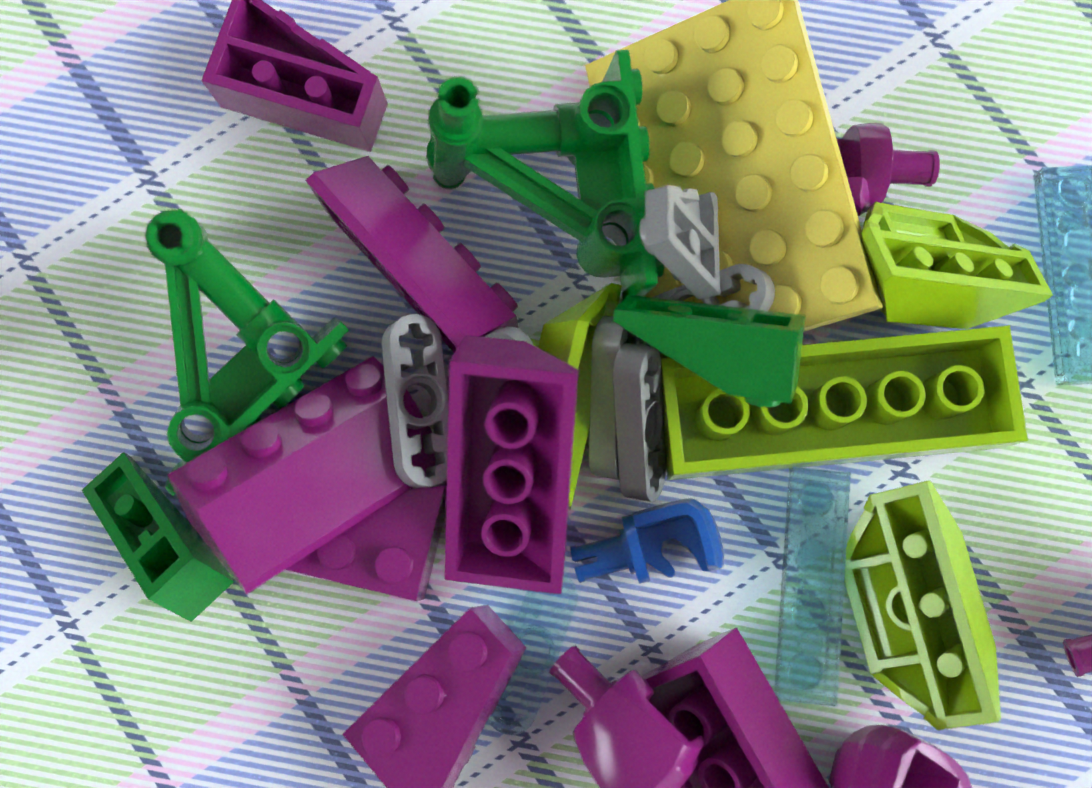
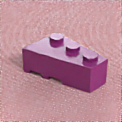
[201,0,388,152]
[285,485,447,601]
[342,605,527,788]

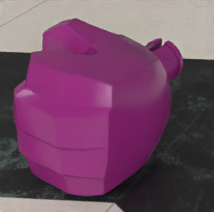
[837,123,940,216]
[549,645,705,788]
[829,725,972,788]

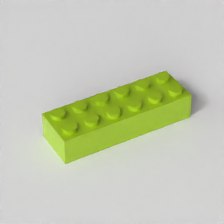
[661,325,1028,480]

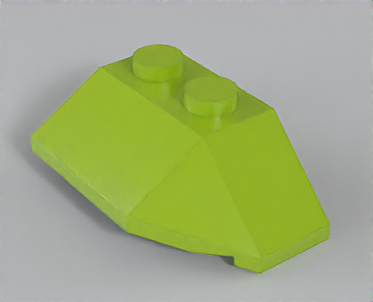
[861,202,1053,329]
[530,283,623,510]
[839,480,1001,730]

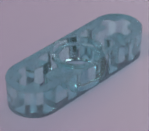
[488,574,578,735]

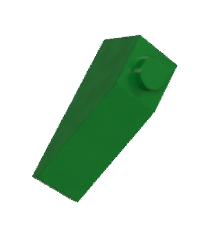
[613,295,806,407]
[82,452,234,622]

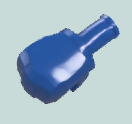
[570,498,724,584]

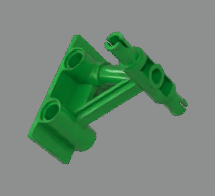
[426,50,664,300]
[145,208,349,496]

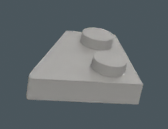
[640,185,720,300]

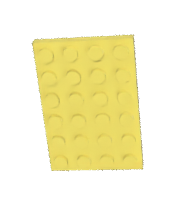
[585,0,883,359]

